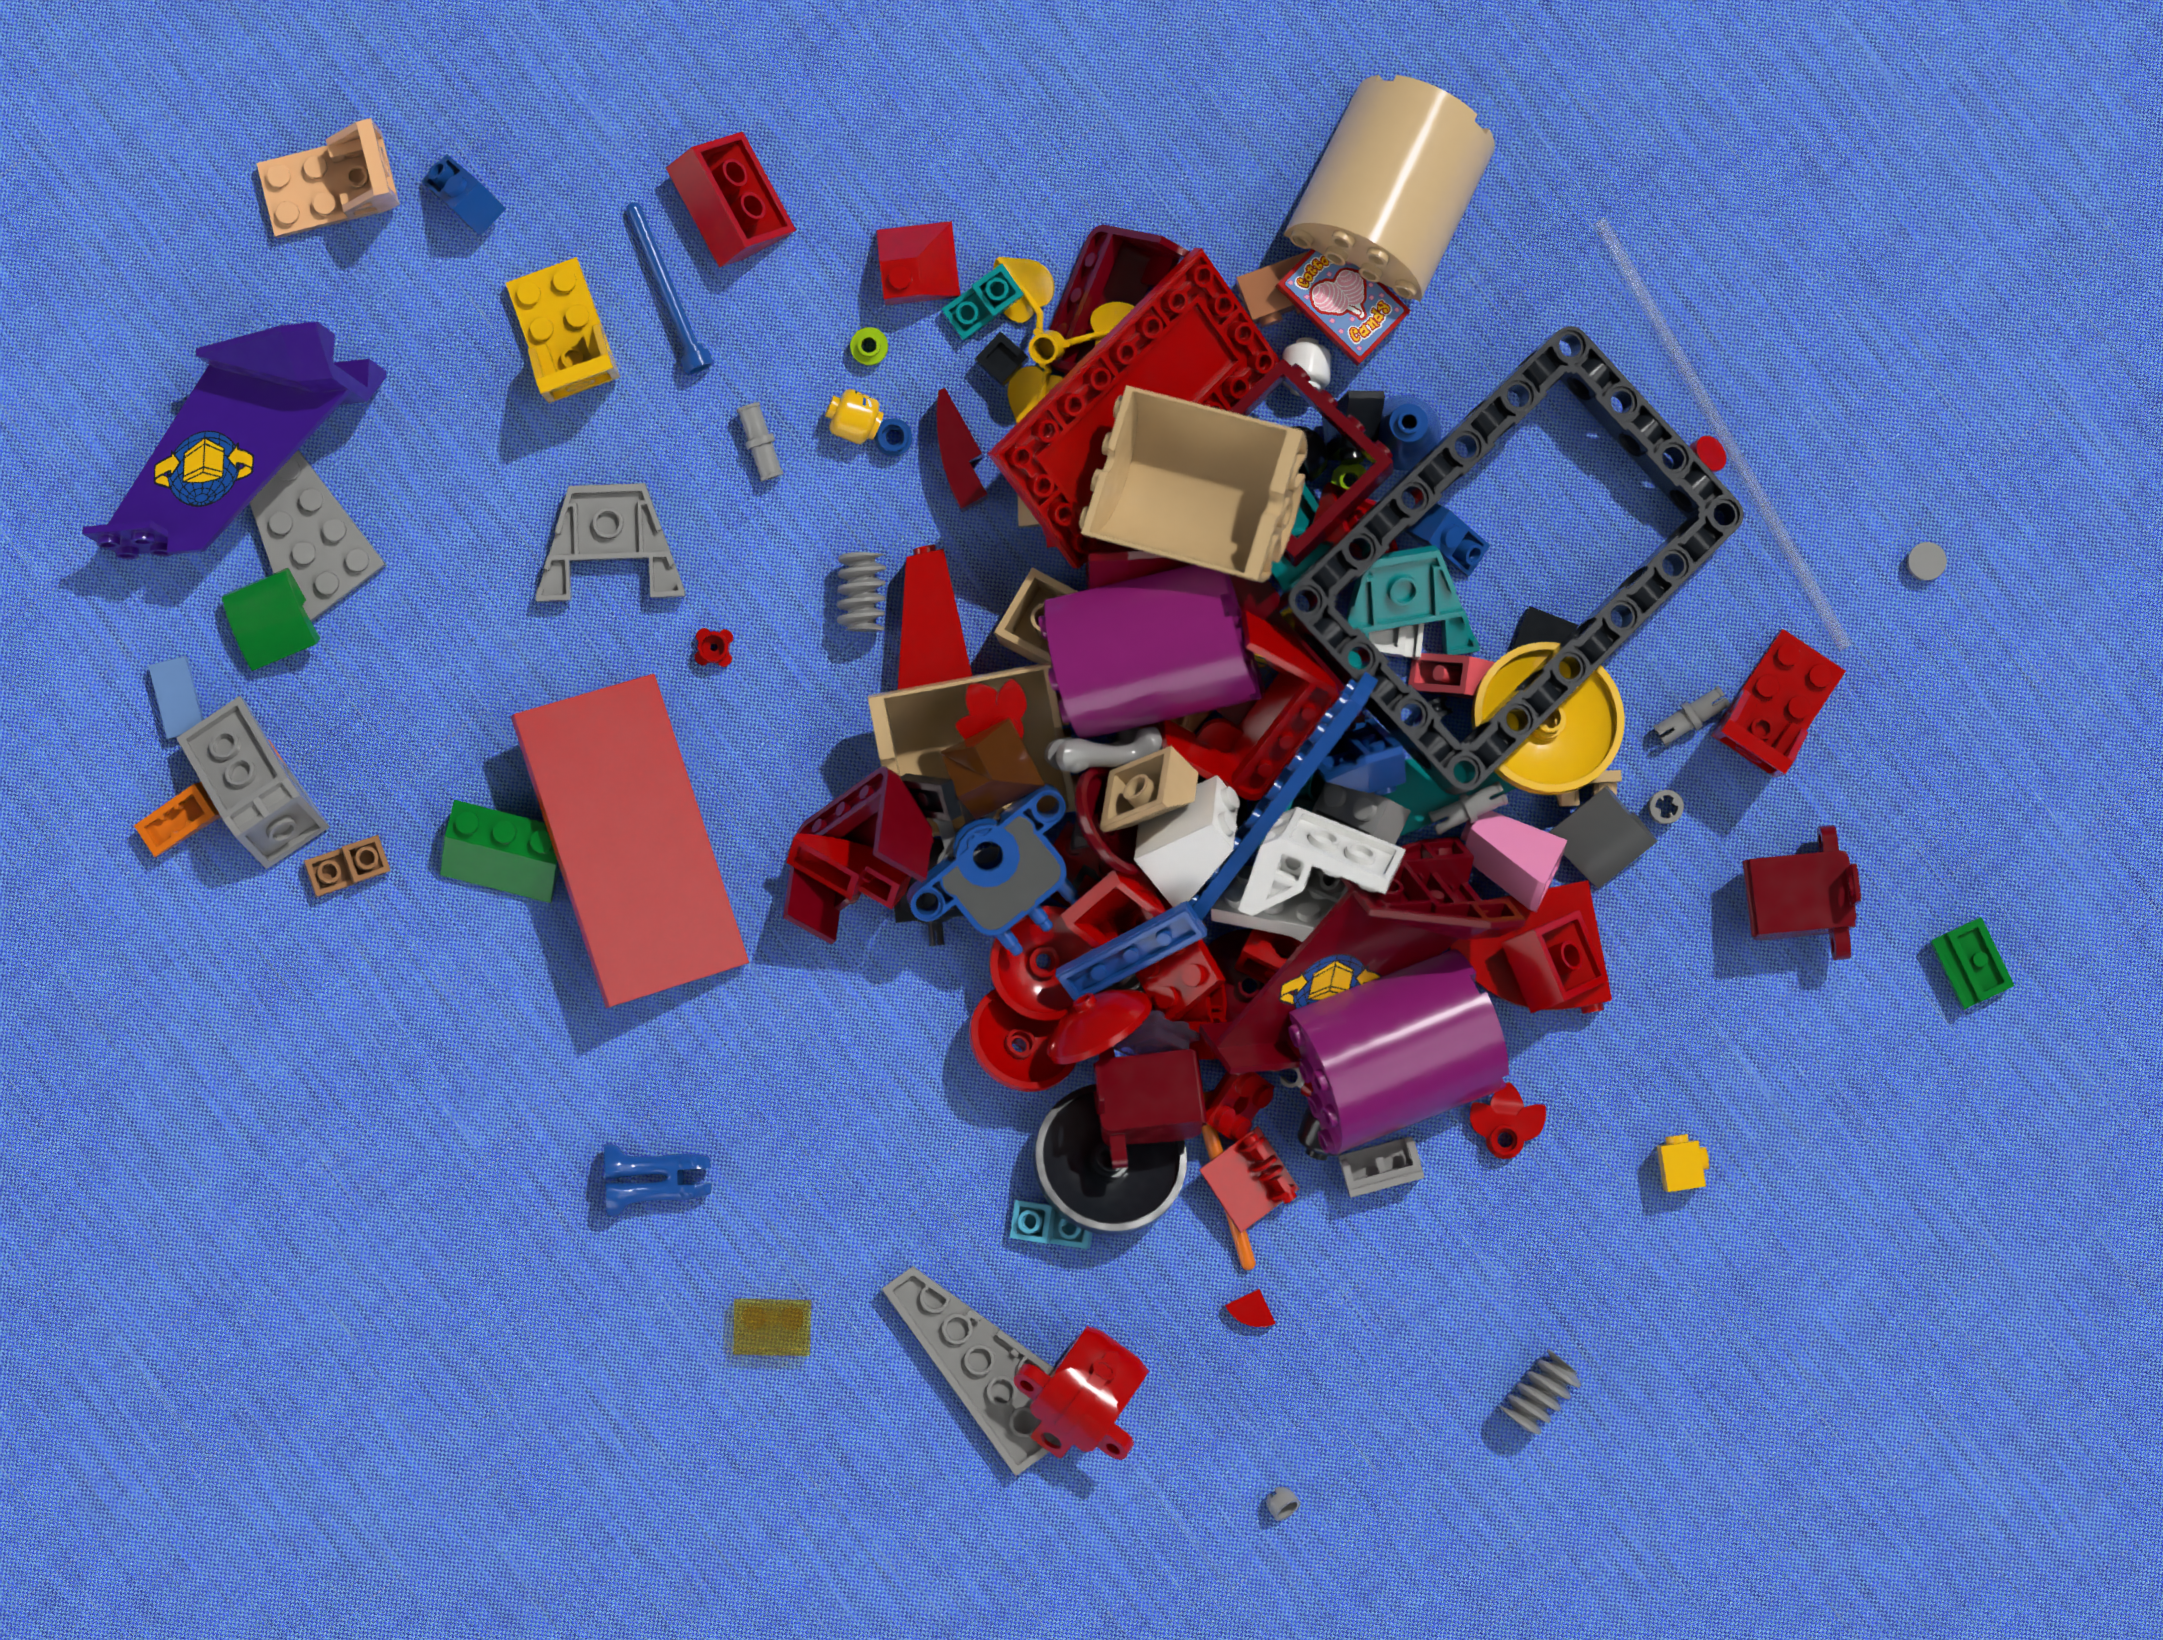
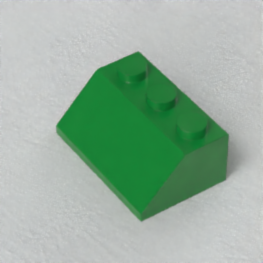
[440,800,560,903]

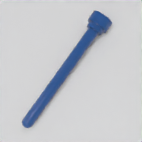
[626,202,714,375]

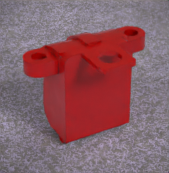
[1013,1325,1149,1460]

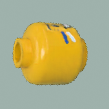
[825,388,884,445]

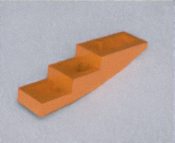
[134,739,287,857]

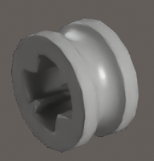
[1648,790,1684,824]

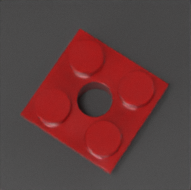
[1205,1071,1275,1142]

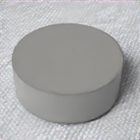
[1906,542,1947,581]

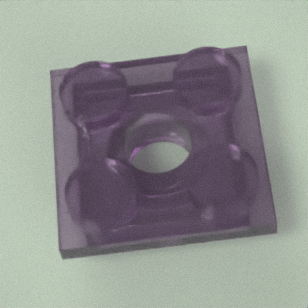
[1113,1011,1200,1056]

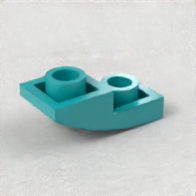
[942,264,1024,341]

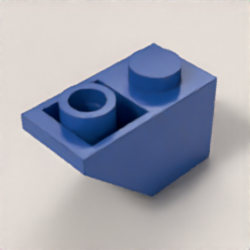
[421,154,506,236]
[1405,503,1490,577]

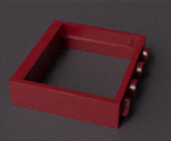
[1228,359,1393,568]

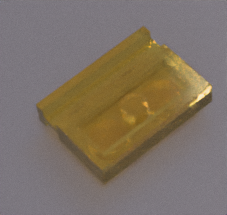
[733,1298,812,1356]

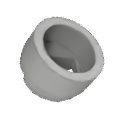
[1266,1487,1300,1521]

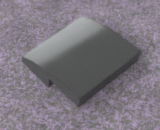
[1548,785,1658,889]

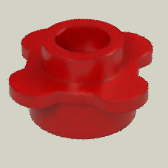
[694,628,734,667]

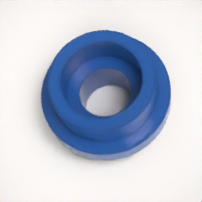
[874,418,913,457]

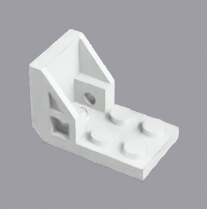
[1238,807,1406,916]

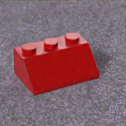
[666,131,796,268]

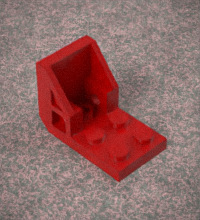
[1711,629,1846,778]
[1061,870,1226,1025]

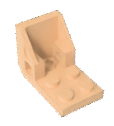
[257,118,400,238]

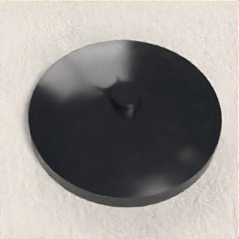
[1033,1084,1187,1235]

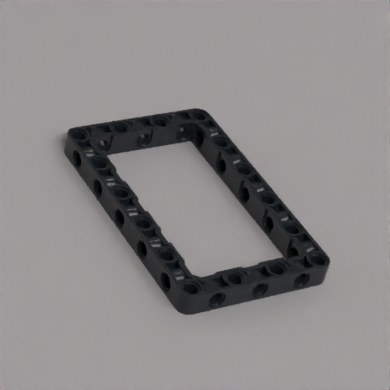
[1278,326,1744,795]

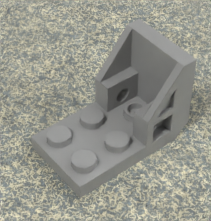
[176,696,330,869]

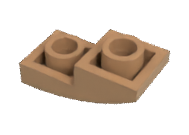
[303,835,391,898]

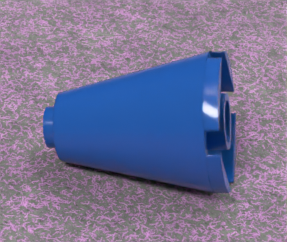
[1377,395,1441,471]

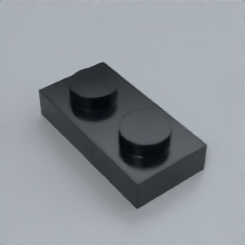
[900,773,962,821]

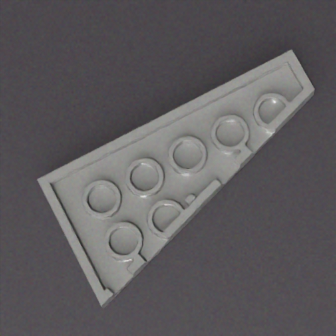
[250,449,387,622]
[882,1266,1061,1476]

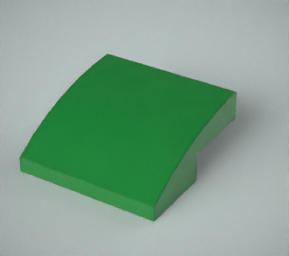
[221,568,321,671]

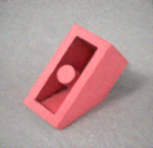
[1408,653,1495,699]

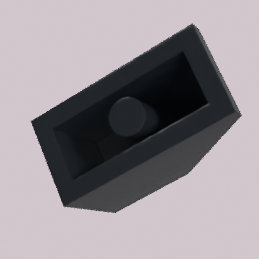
[1322,391,1385,465]

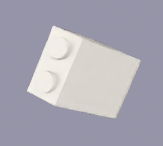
[1134,775,1239,907]

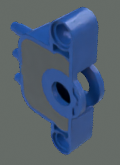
[907,783,1081,956]

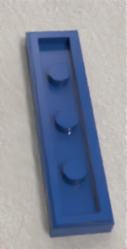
[1055,900,1207,1001]

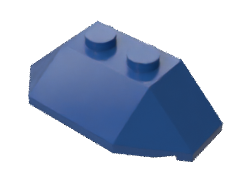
[1315,718,1406,795]

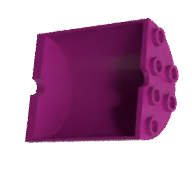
[1039,565,1265,740]
[1288,949,1509,1155]

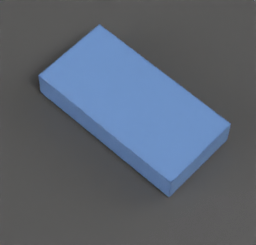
[148,656,203,740]

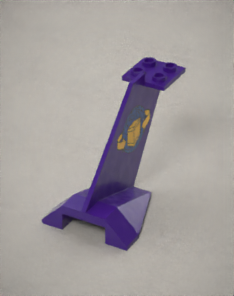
[82,321,386,559]

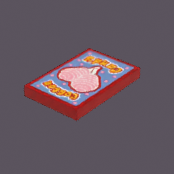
[1275,249,1411,366]

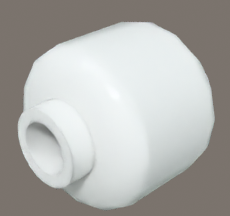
[1282,337,1331,397]

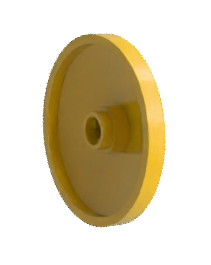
[1471,642,1625,795]

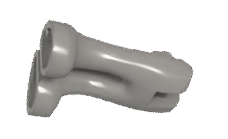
[1044,727,1163,773]

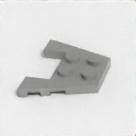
[536,483,686,602]

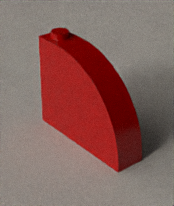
[1448,880,1612,1014]

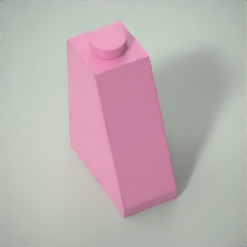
[1461,810,1567,912]

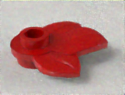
[955,679,1027,740]
[1470,1082,1546,1159]

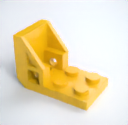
[505,257,620,403]

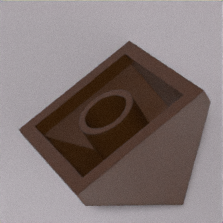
[941,717,1045,820]

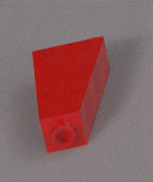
[898,544,972,690]

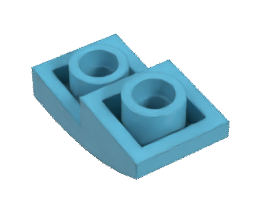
[1010,1200,1093,1249]

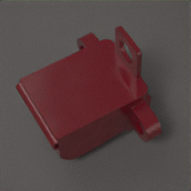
[1742,825,1861,961]
[1093,1046,1207,1169]

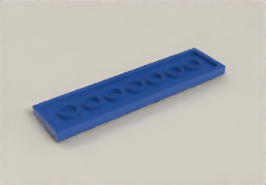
[1188,671,1378,921]

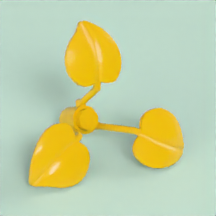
[993,257,1135,423]

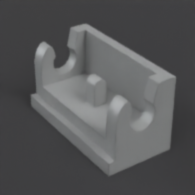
[1338,1136,1425,1198]

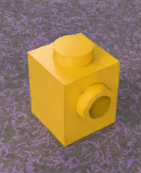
[1656,1134,1709,1192]

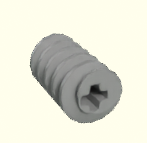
[837,552,886,632]
[1499,1348,1581,1435]

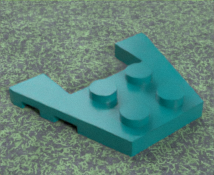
[1345,545,1480,669]

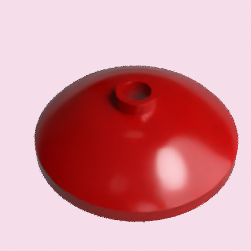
[989,905,1095,1021]
[969,989,1077,1092]
[1047,989,1152,1065]

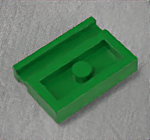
[1929,917,2015,1010]

